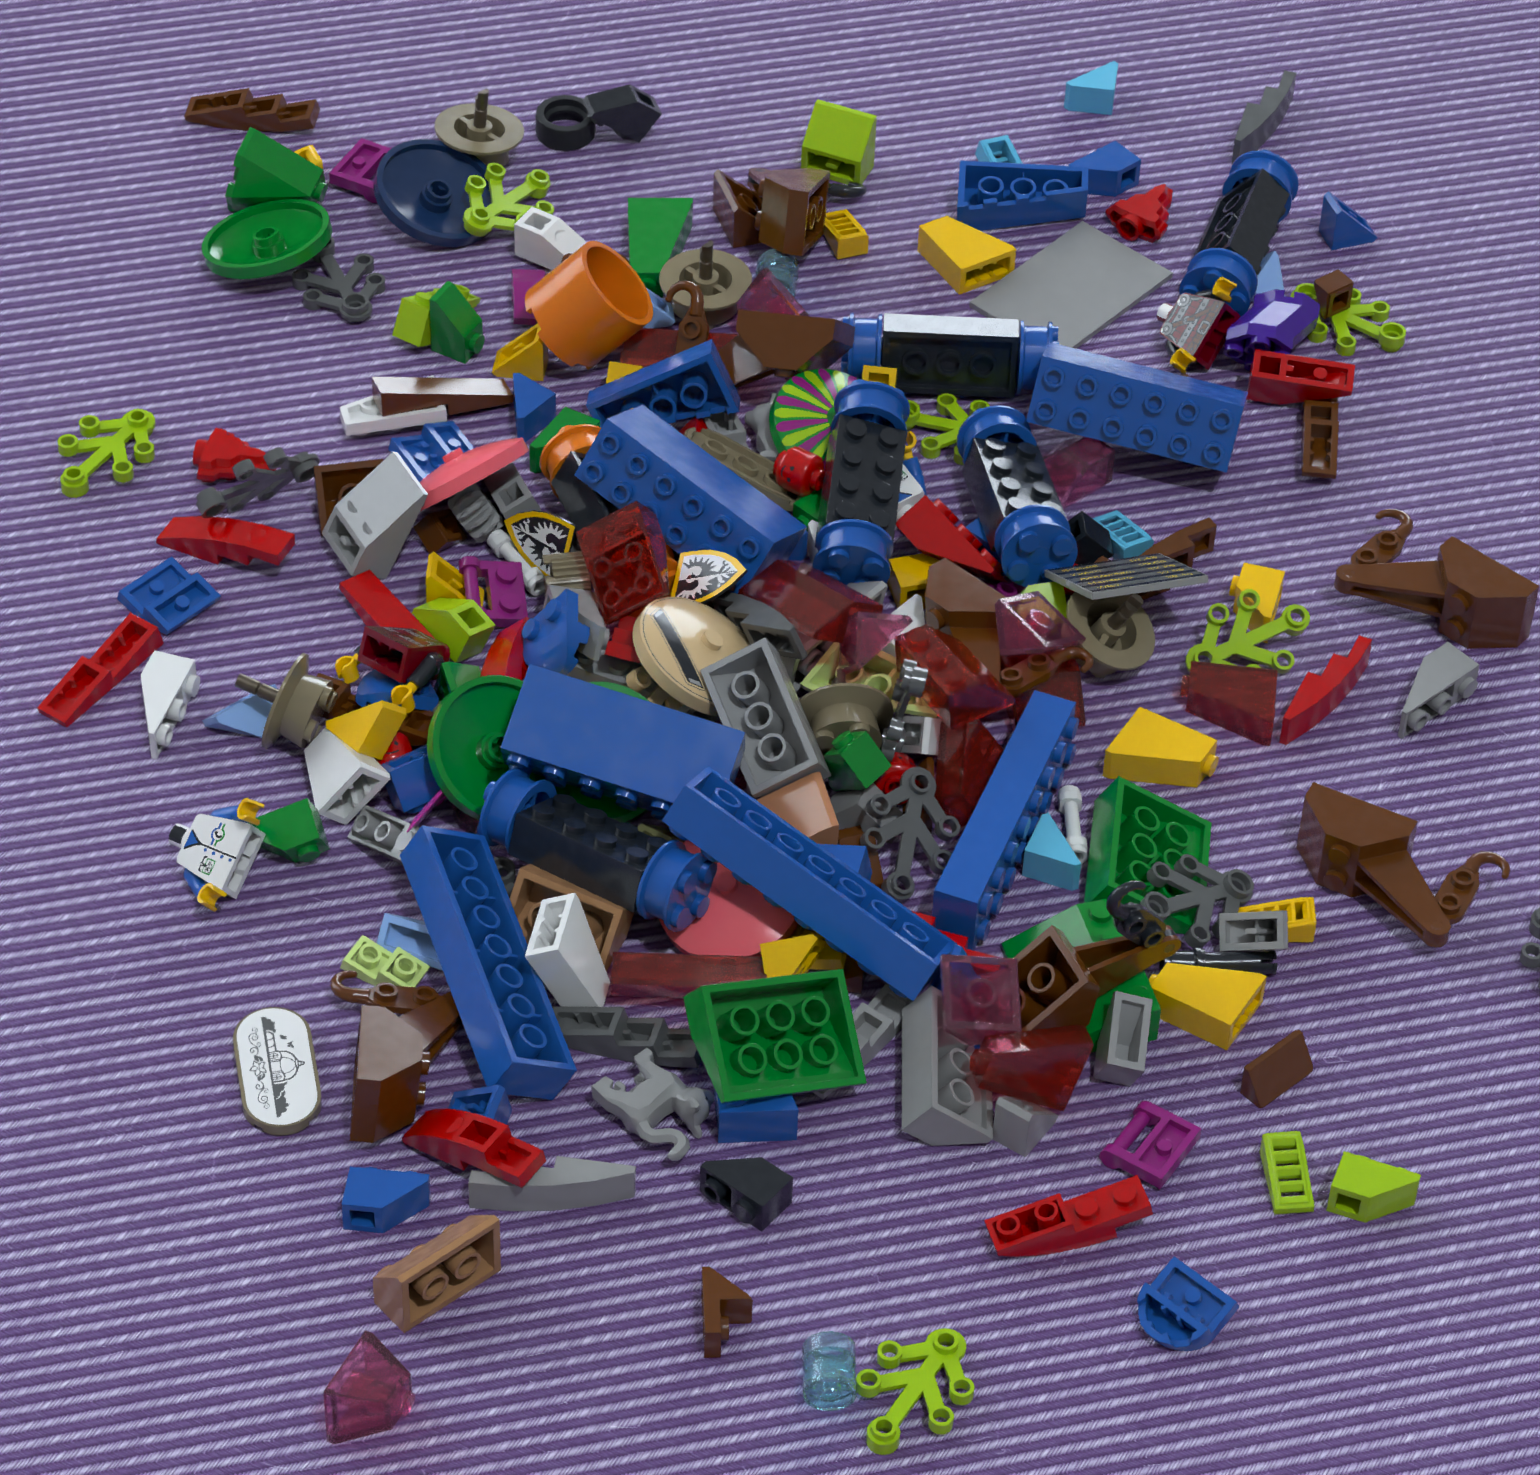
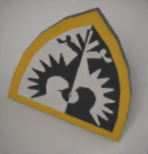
[504,510,579,576]
[670,550,748,609]

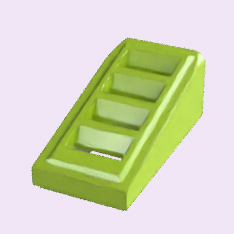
[1259,1131,1315,1215]

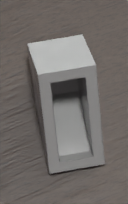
[1093,991,1153,1086]

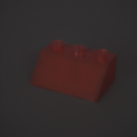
[894,624,1015,730]

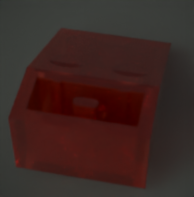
[576,501,669,626]

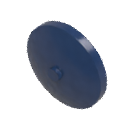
[374,139,491,247]

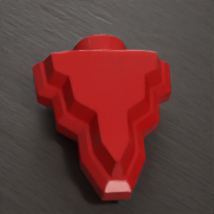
[1105,184,1173,243]
[193,428,277,483]

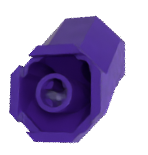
[1223,289,1320,371]

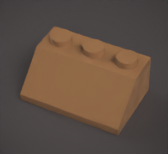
[510,864,635,972]
[373,1215,501,1333]

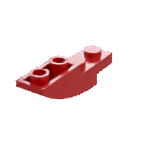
[402,1109,546,1188]
[984,1175,1153,1257]

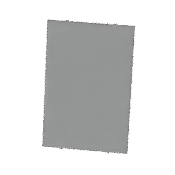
[969,221,1173,349]

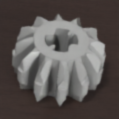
[448,483,504,543]

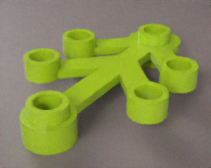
[463,162,554,237]
[1290,283,1406,356]
[905,393,990,466]
[57,409,156,498]
[1185,589,1310,688]
[856,1328,974,1455]

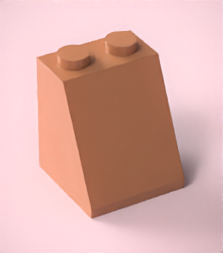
[757,772,839,845]

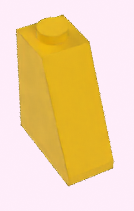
[917,216,1016,295]
[1102,707,1219,788]
[1149,963,1267,1050]

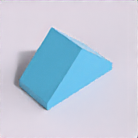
[1064,61,1118,115]
[1022,813,1081,891]

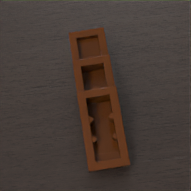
[184,88,320,132]
[1301,397,1339,479]
[1129,517,1217,600]

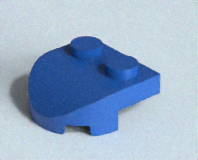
[522,589,590,675]
[355,669,439,711]
[1137,1256,1239,1351]

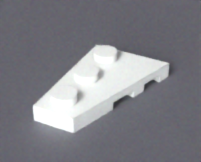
[340,375,447,436]

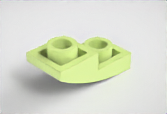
[340,934,430,988]

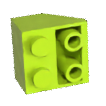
[801,99,877,185]

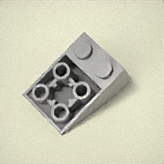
[322,452,428,579]

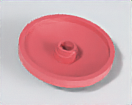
[420,437,529,511]
[659,840,799,967]

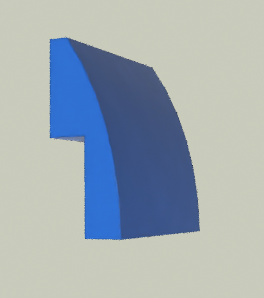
[388,421,474,482]
[117,556,221,635]

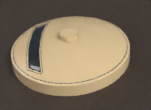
[633,597,750,717]

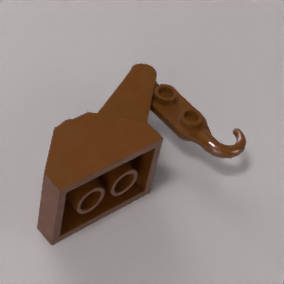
[666,280,855,388]
[1334,508,1539,649]
[925,558,1094,711]
[1296,782,1510,948]
[330,970,463,1143]

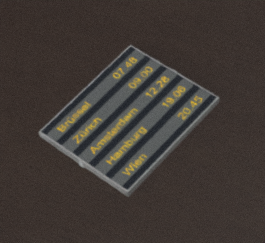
[1045,553,1208,600]

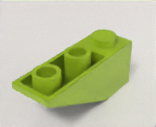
[392,284,481,347]

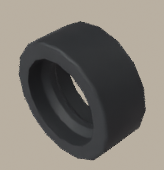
[535,95,596,151]

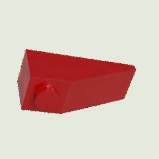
[1246,349,1355,405]

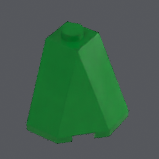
[225,127,328,212]

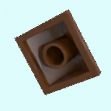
[713,169,762,248]
[313,459,383,536]

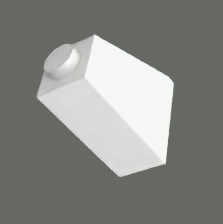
[304,727,391,825]
[525,893,610,1007]

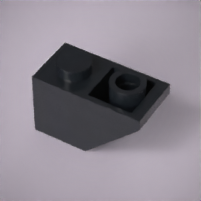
[583,84,662,143]
[700,1157,793,1232]

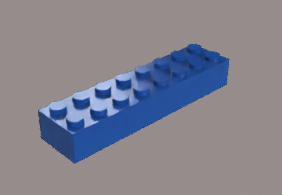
[932,690,1079,951]
[662,766,957,1001]
[400,825,577,1100]

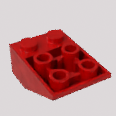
[896,495,1008,583]

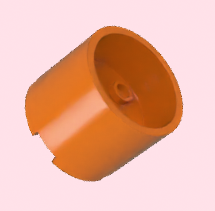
[525,241,653,370]

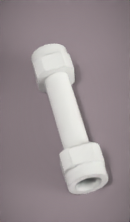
[487,529,545,596]
[1058,785,1088,864]

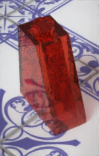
[1180,661,1277,746]
[934,709,1004,827]
[969,1024,1094,1112]

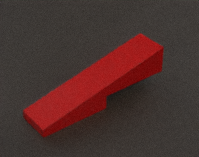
[339,569,435,639]
[37,612,164,728]

